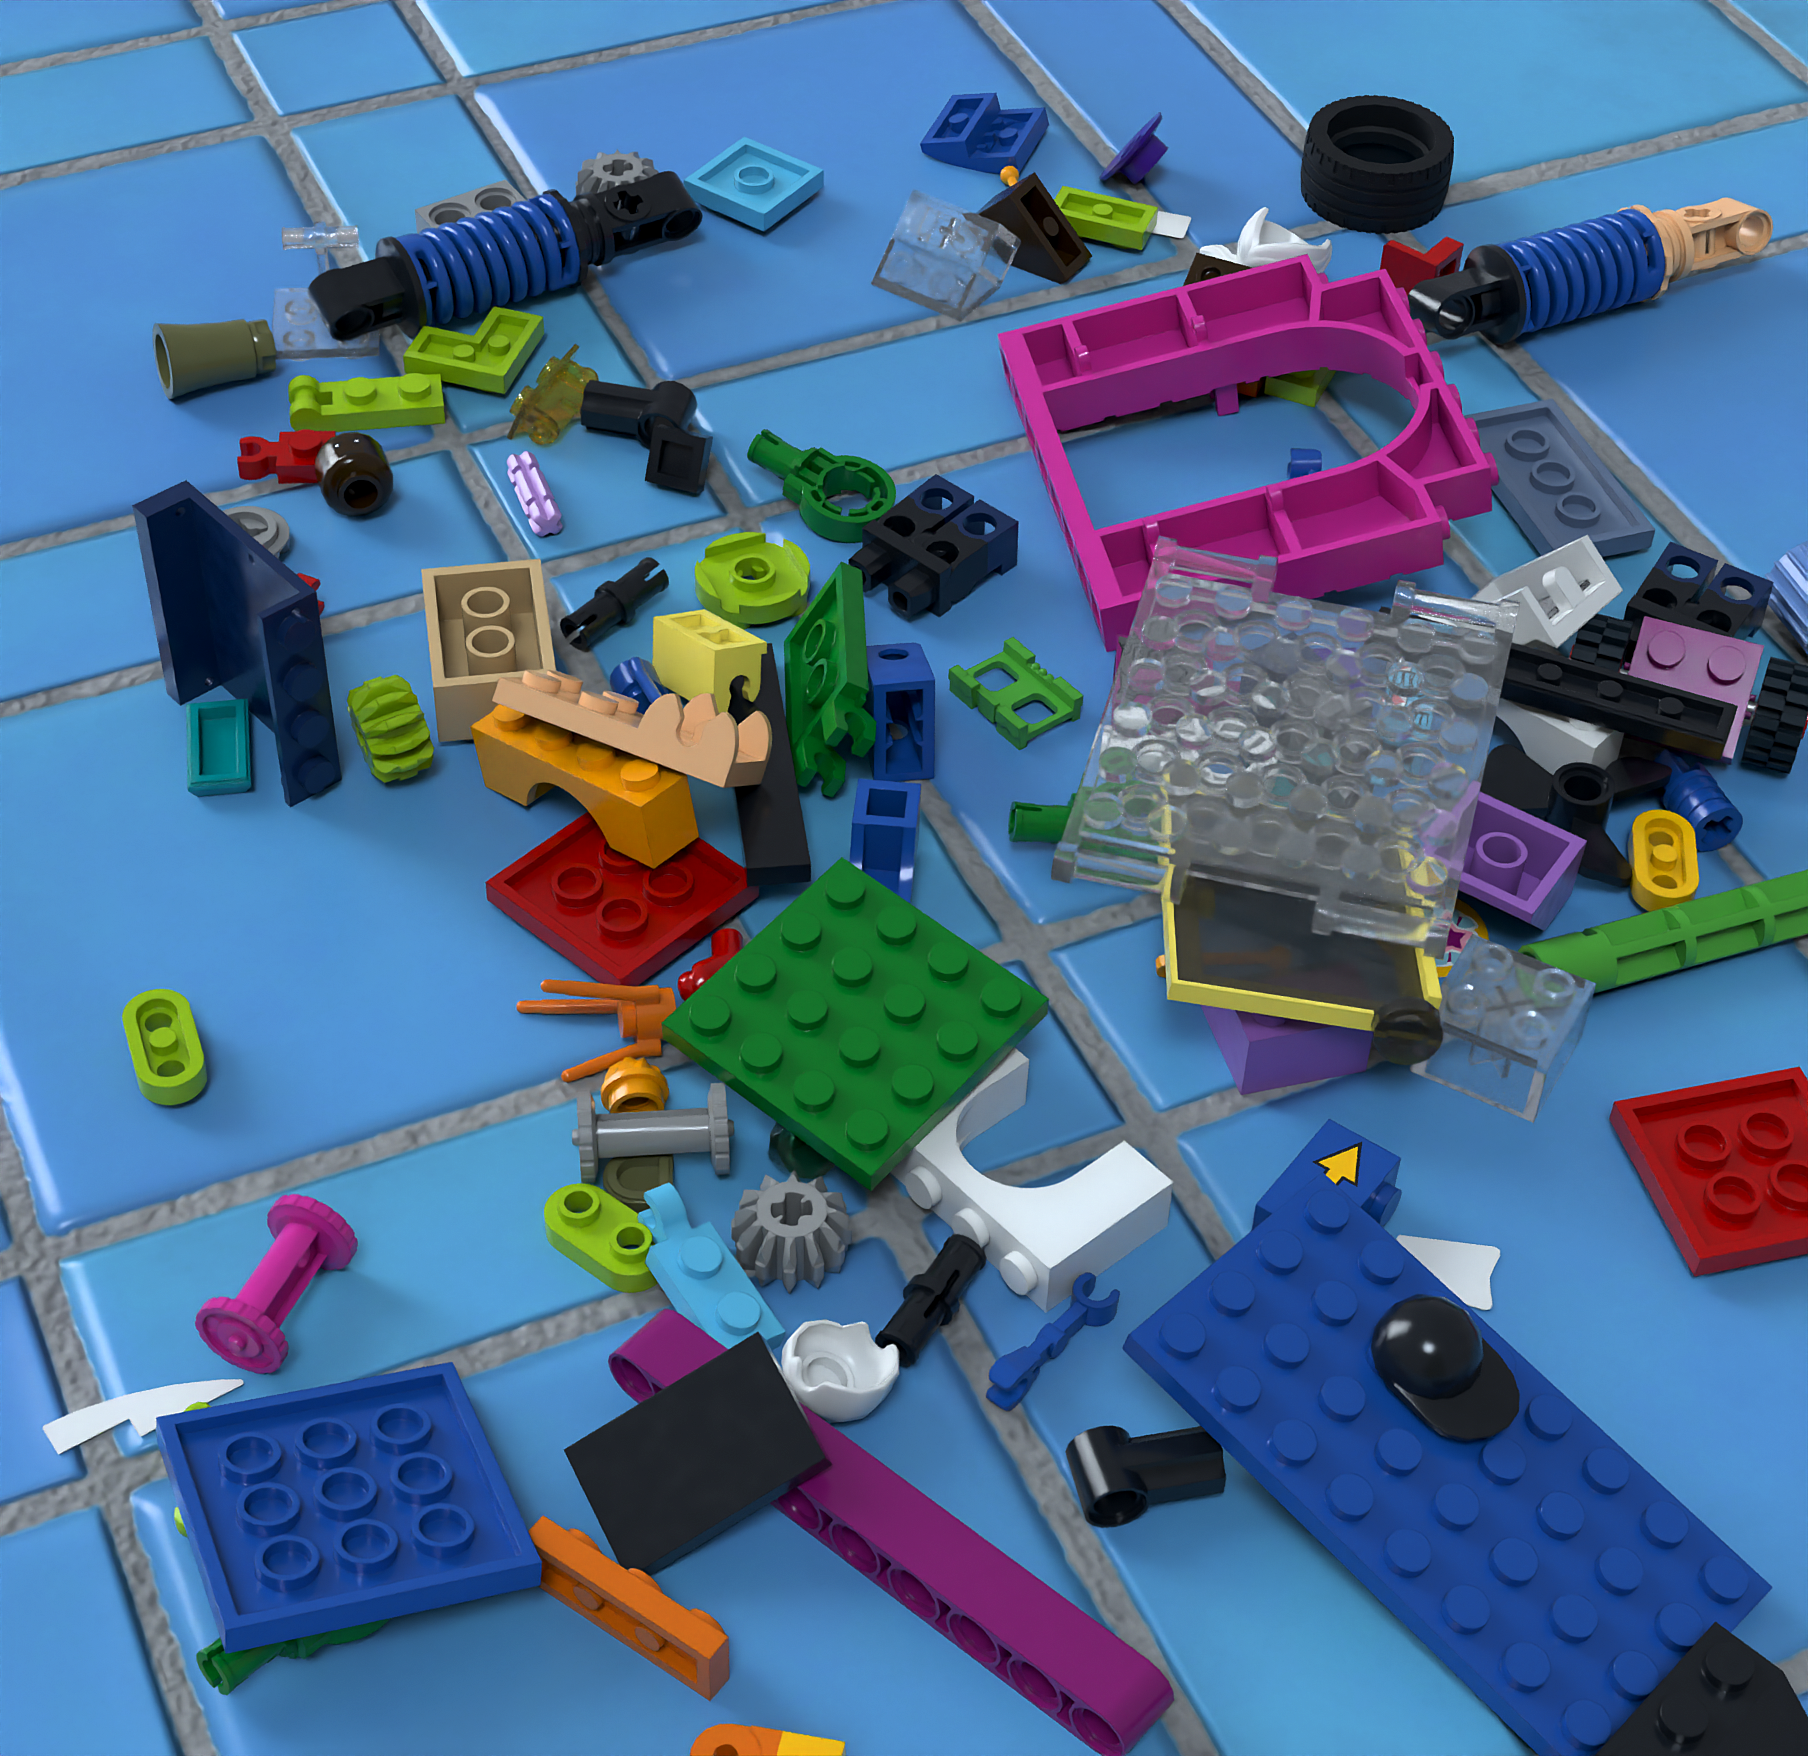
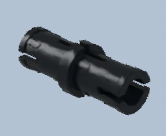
[560,557,669,651]
[875,1234,987,1367]

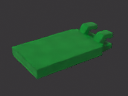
[784,562,877,798]

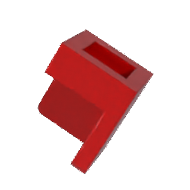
[1380,236,1464,297]

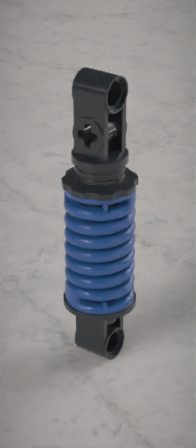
[307,171,703,341]

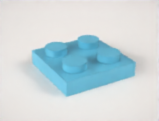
[684,136,824,231]

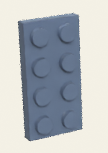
[1464,399,1655,557]

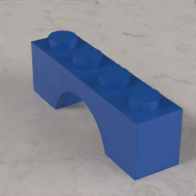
[849,779,921,904]

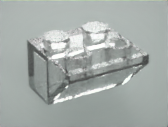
[871,189,1021,322]

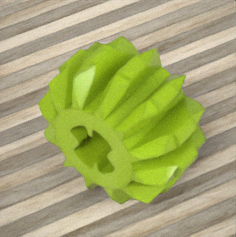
[347,674,434,783]

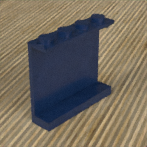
[132,480,342,808]

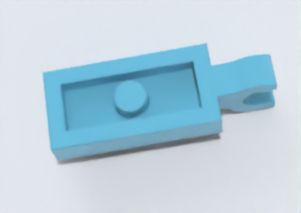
[637,1182,786,1350]

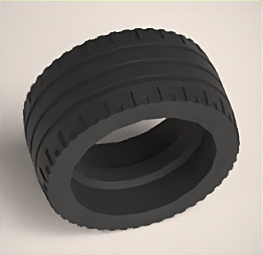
[1301,95,1454,234]

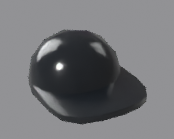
[1371,1294,1520,1442]

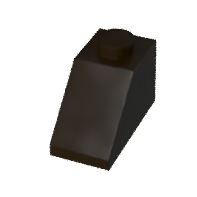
[970,172,1092,284]

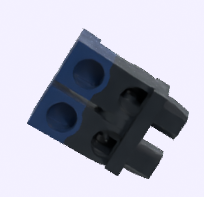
[848,474,1019,619]
[1623,542,1774,665]

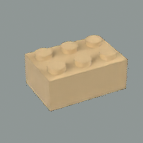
[421,559,556,742]

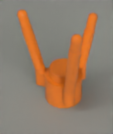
[516,979,676,1083]

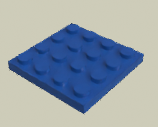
[156,1362,542,1654]

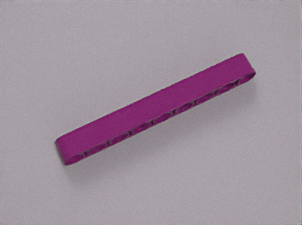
[608,1308,1174,1756]

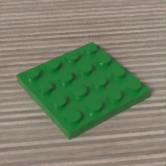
[661,857,1049,1191]

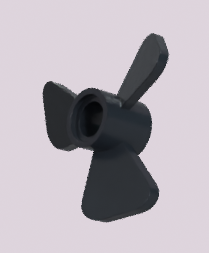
[1476,744,1672,888]

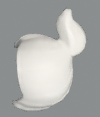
[1200,207,1332,274]

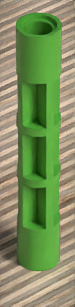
[1516,869,1808,1008]

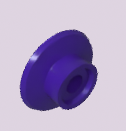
[1099,112,1168,185]

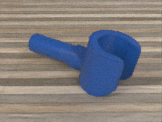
[1287,448,1322,480]

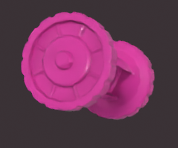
[195,1194,358,1374]

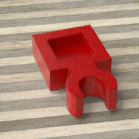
[237,429,336,484]

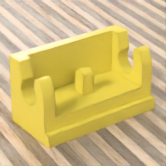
[652,609,767,713]

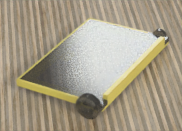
[1157,789,1443,1065]

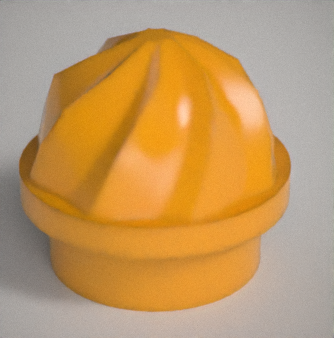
[600,1057,669,1113]

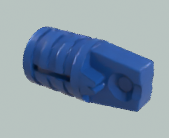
[1654,749,1743,851]

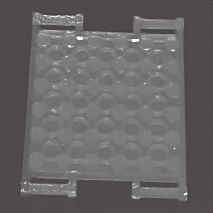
[1051,536,1520,960]

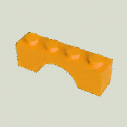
[470,704,699,869]

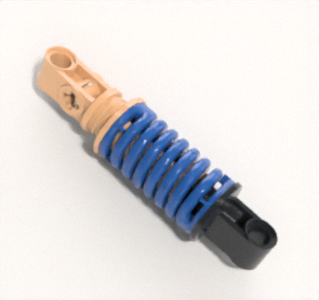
[1408,197,1773,344]

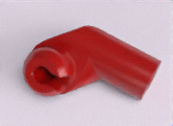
[677,928,743,1001]

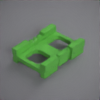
[948,637,1084,750]

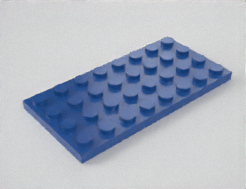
[1122,1172,1773,1756]

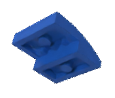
[920,93,1049,174]

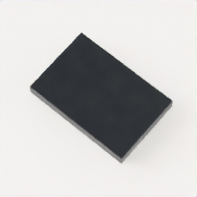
[564,1332,833,1576]

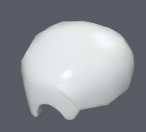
[781,1319,899,1423]

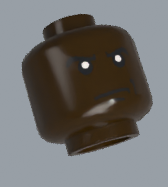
[315,432,393,517]

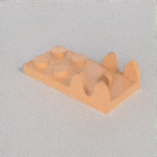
[492,669,772,788]

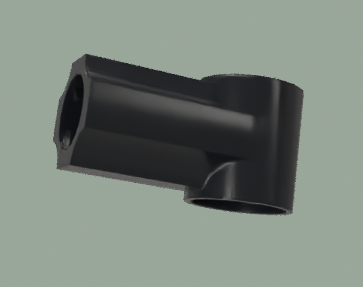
[580,380,698,449]
[1065,1426,1226,1528]

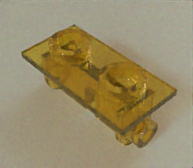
[507,344,599,445]

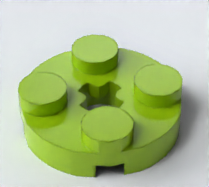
[694,532,810,630]

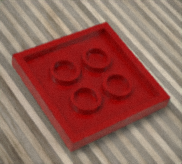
[485,812,759,987]
[1609,1067,1808,1277]

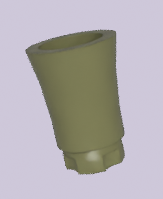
[152,319,276,399]

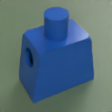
[862,642,935,782]

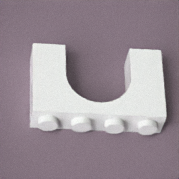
[890,1047,1173,1313]

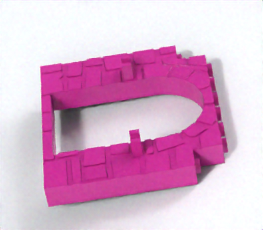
[997,254,1499,652]

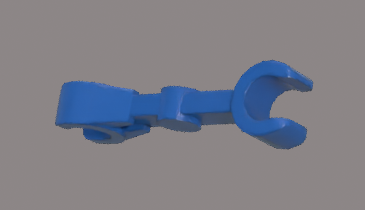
[986,1272,1120,1411]

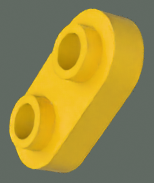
[1628,810,1699,911]

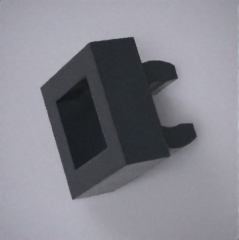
[645,425,713,493]

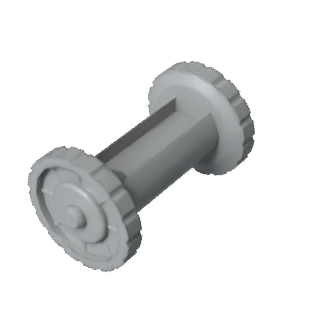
[572,1083,734,1183]

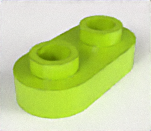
[122,989,207,1105]
[544,1183,658,1293]

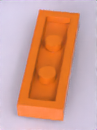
[528,1515,729,1701]

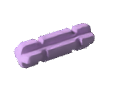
[506,451,562,537]

